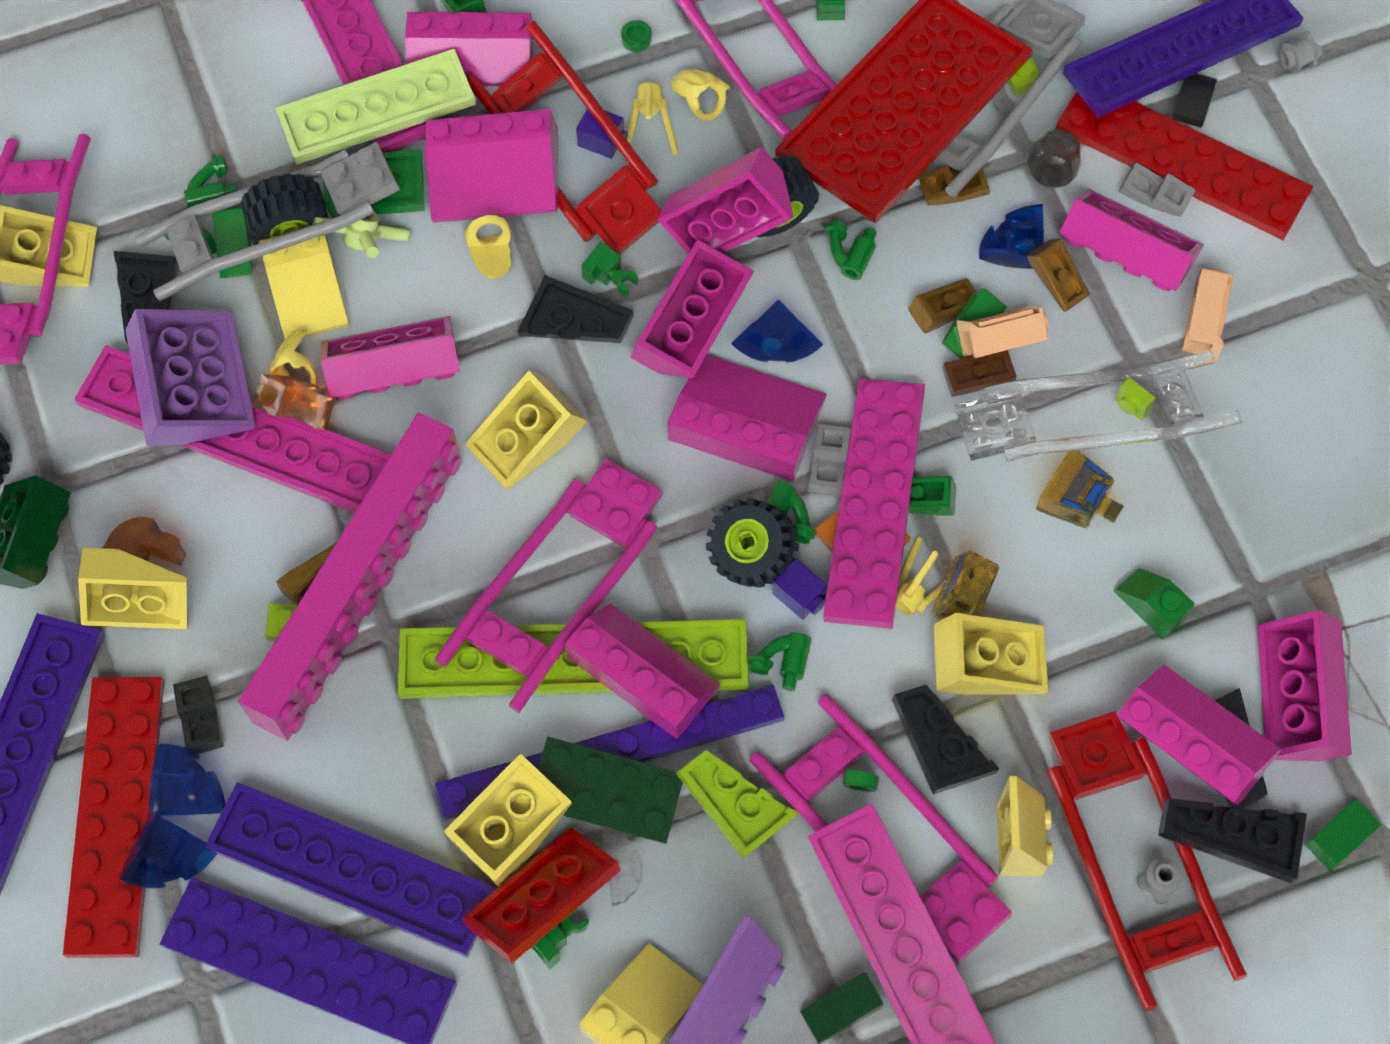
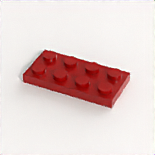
[463,827,621,964]

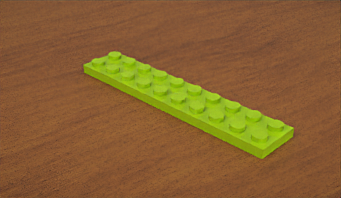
[398,619,748,699]

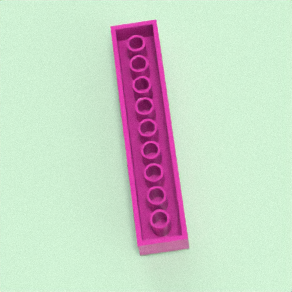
[238,413,462,741]

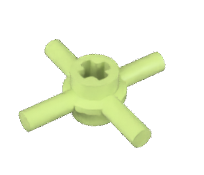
[313,213,409,258]

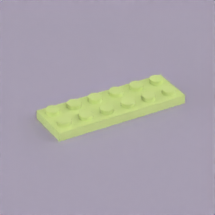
[275,49,476,165]

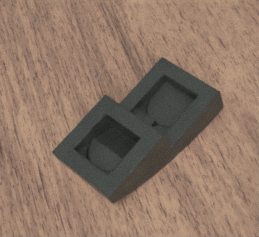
[1172,73,1217,128]
[173,675,224,756]

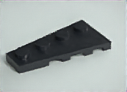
[1158,799,1307,883]

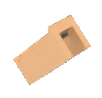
[1182,268,1234,359]
[956,306,1049,358]

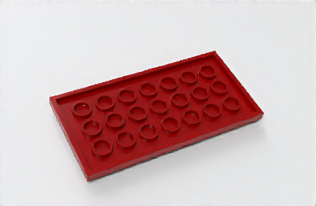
[775,0,1032,223]

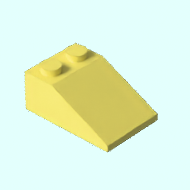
[0,205,97,287]
[259,234,349,339]
[465,370,588,489]
[78,548,188,629]
[934,613,1048,695]
[444,753,572,887]
[997,776,1053,876]
[579,943,703,1044]

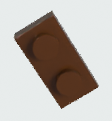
[942,350,1017,397]

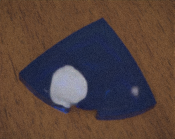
[979,204,1044,269]
[731,299,824,363]
[149,743,226,816]
[119,812,217,888]

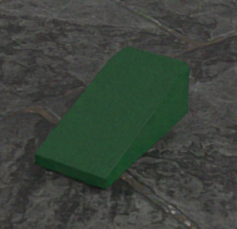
[800,972,884,1044]

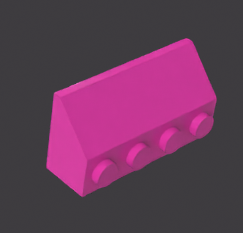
[405,12,534,86]
[657,147,793,254]
[1059,189,1204,291]
[630,239,754,378]
[321,316,460,399]
[565,604,720,739]
[1257,610,1352,761]
[1117,665,1281,806]

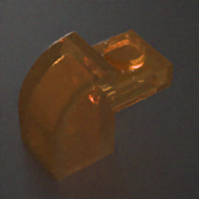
[252,374,336,430]
[103,517,186,566]

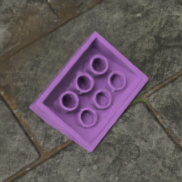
[125,309,255,446]
[668,915,785,1044]

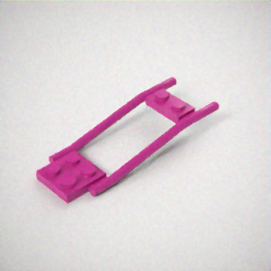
[675,0,837,140]
[0,133,91,365]
[434,459,663,713]
[749,694,1012,964]

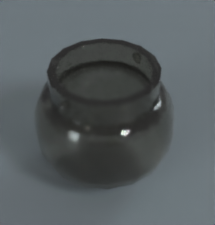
[1027,130,1082,188]

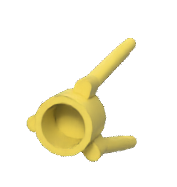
[627,82,678,156]
[896,536,962,616]

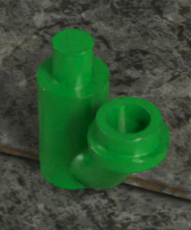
[184,154,238,208]
[824,220,877,280]
[767,481,816,544]
[747,632,812,691]

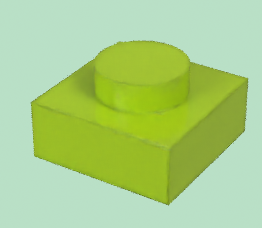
[1007,57,1041,96]
[1116,377,1155,420]
[265,604,298,641]

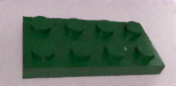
[538,736,683,844]

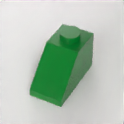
[1114,568,1195,640]

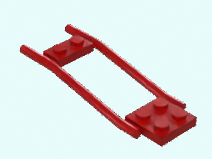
[466,21,662,255]
[1046,711,1247,1012]

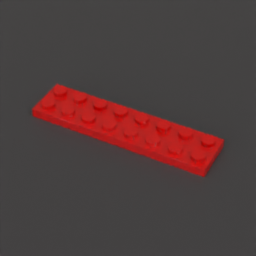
[1055,91,1313,241]
[63,677,165,958]

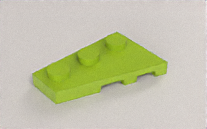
[676,750,799,859]

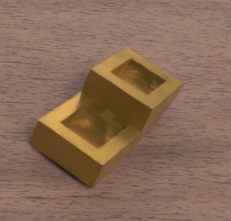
[919,166,990,205]

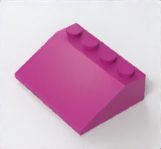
[425,109,558,223]
[668,355,827,482]

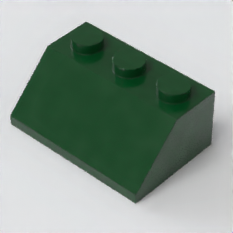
[0,475,71,589]

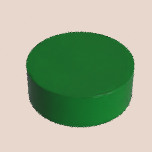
[621,20,652,52]
[842,770,879,792]

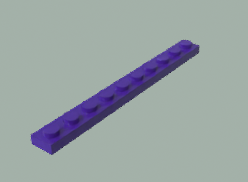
[435,685,784,820]

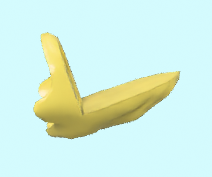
[671,69,730,121]
[464,215,512,280]
[269,330,317,392]

